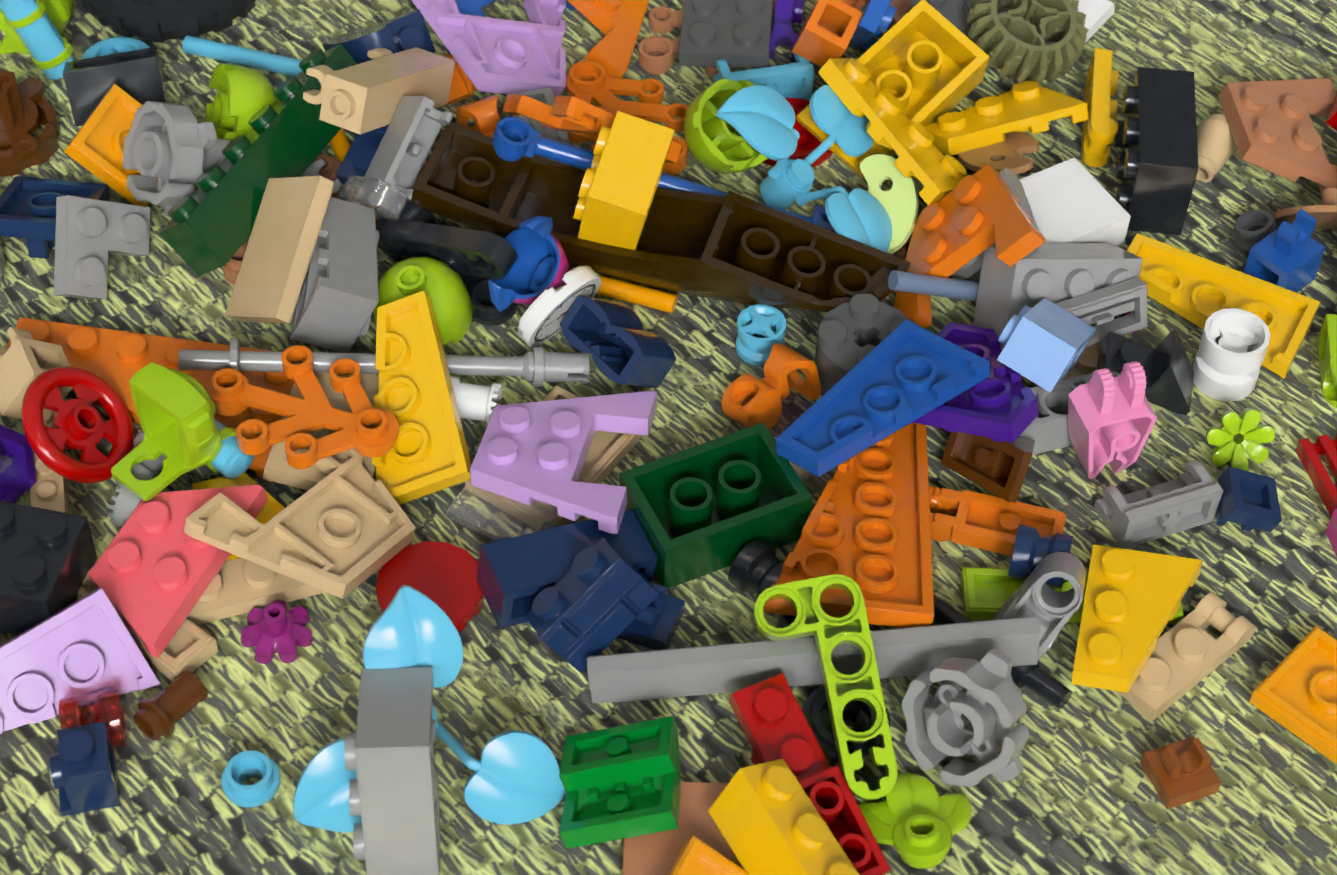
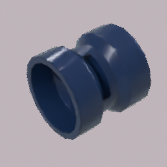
[1008,524,1073,588]

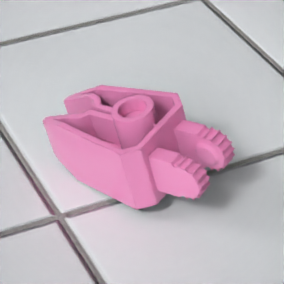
[1068,361,1157,479]

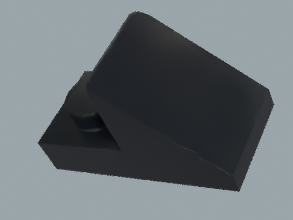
[1096,329,1194,415]

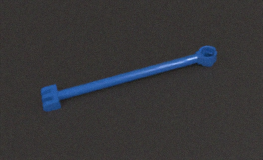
[492,117,837,233]

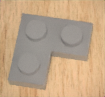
[54,195,150,300]

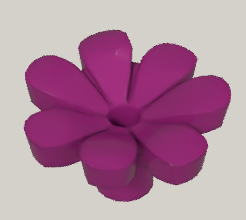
[240,600,314,664]

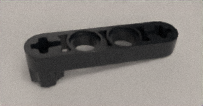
[377,200,518,280]

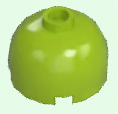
[205,63,277,141]
[684,78,768,174]
[372,257,473,346]

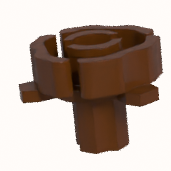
[0,68,60,177]

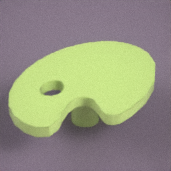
[860,154,919,254]

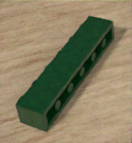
[159,44,357,276]

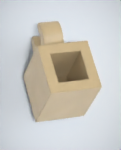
[0,327,72,419]

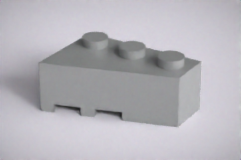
[973,243,1143,350]
[344,667,441,875]

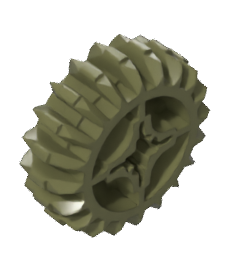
[965,0,1088,83]

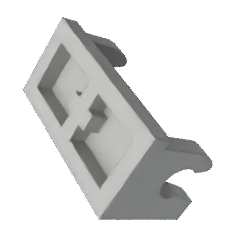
[362,95,454,202]
[1094,460,1224,549]

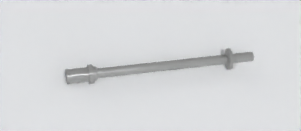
[179,338,589,387]

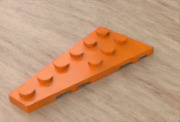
[7,317,294,483]

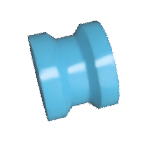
[735,304,786,366]

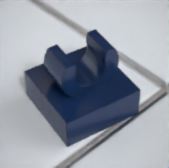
[1216,466,1282,532]
[617,582,685,650]

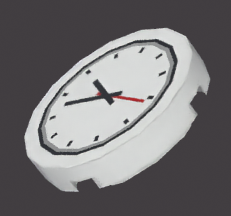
[517,266,602,348]

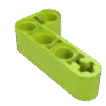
[754,574,898,800]

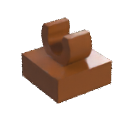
[1140,736,1221,809]

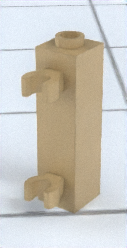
[303,47,455,134]

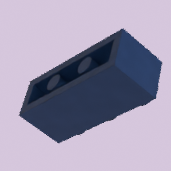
[477,510,657,629]

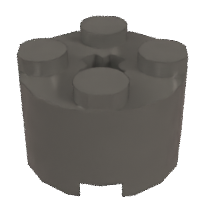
[815,294,917,395]

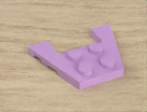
[411,0,566,98]
[470,391,657,534]

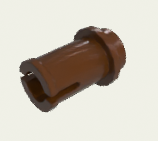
[133,670,208,741]

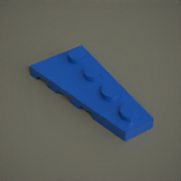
[776,320,990,477]

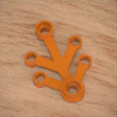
[565,60,688,176]
[207,345,399,469]

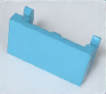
[713,53,815,101]

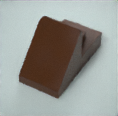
[941,432,1035,503]

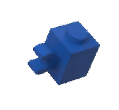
[1243,209,1326,293]

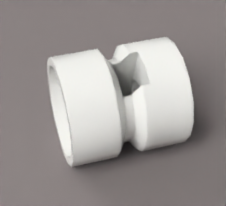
[1193,308,1271,401]

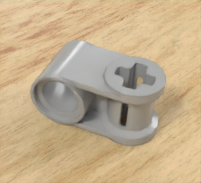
[993,552,1086,659]

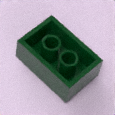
[620,422,812,589]

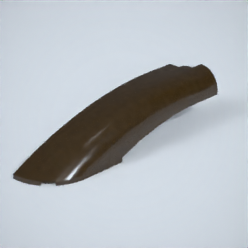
[411,122,911,312]

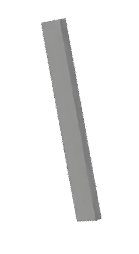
[587,616,1040,703]

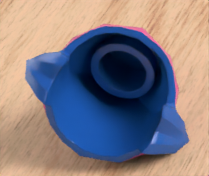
[488,216,570,312]

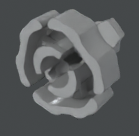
[122,101,231,218]
[902,648,1029,787]

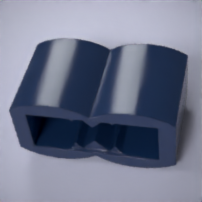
[560,296,676,388]

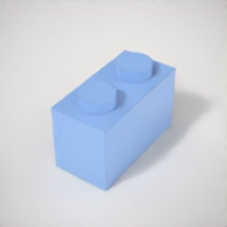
[997,297,1096,393]

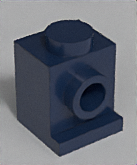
[50,722,121,816]

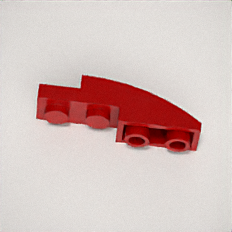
[729,673,891,875]

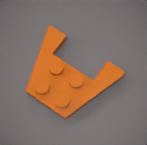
[567,0,649,78]
[502,94,683,163]
[893,164,1045,329]

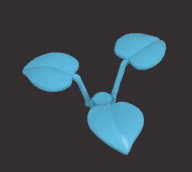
[716,85,892,253]
[293,585,566,833]

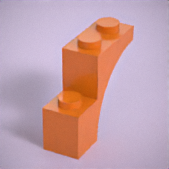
[791,0,865,67]

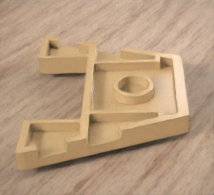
[184,428,416,599]

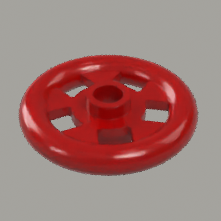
[21,366,134,484]

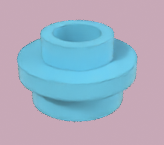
[221,750,281,808]

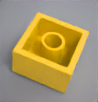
[573,111,675,250]

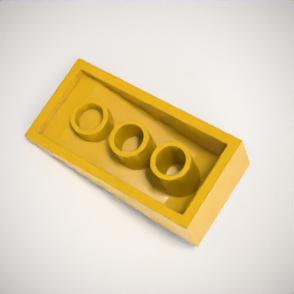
[796,0,989,179]

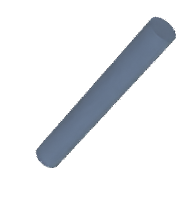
[888,270,979,301]

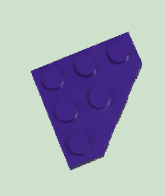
[912,322,1038,442]

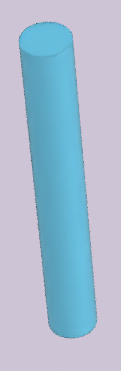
[182,35,302,77]

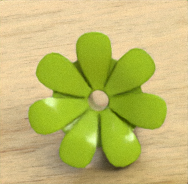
[1206,408,1275,471]

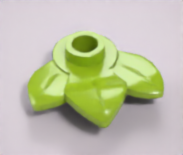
[858,773,972,869]

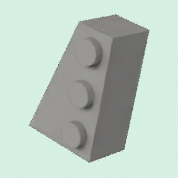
[290,197,379,353]

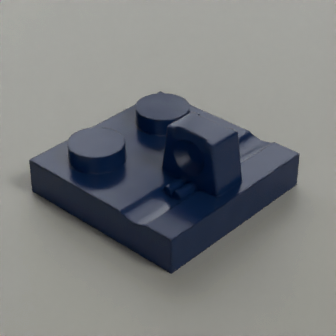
[0,176,110,259]

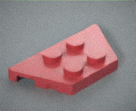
[88,485,268,658]

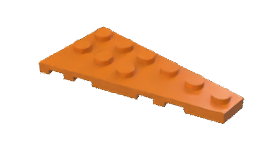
[763,423,934,628]

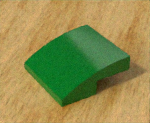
[559,716,680,849]

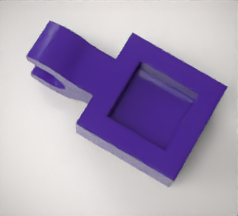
[770,0,805,61]

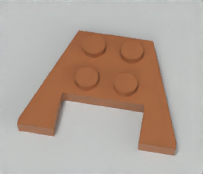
[1218,78,1337,194]

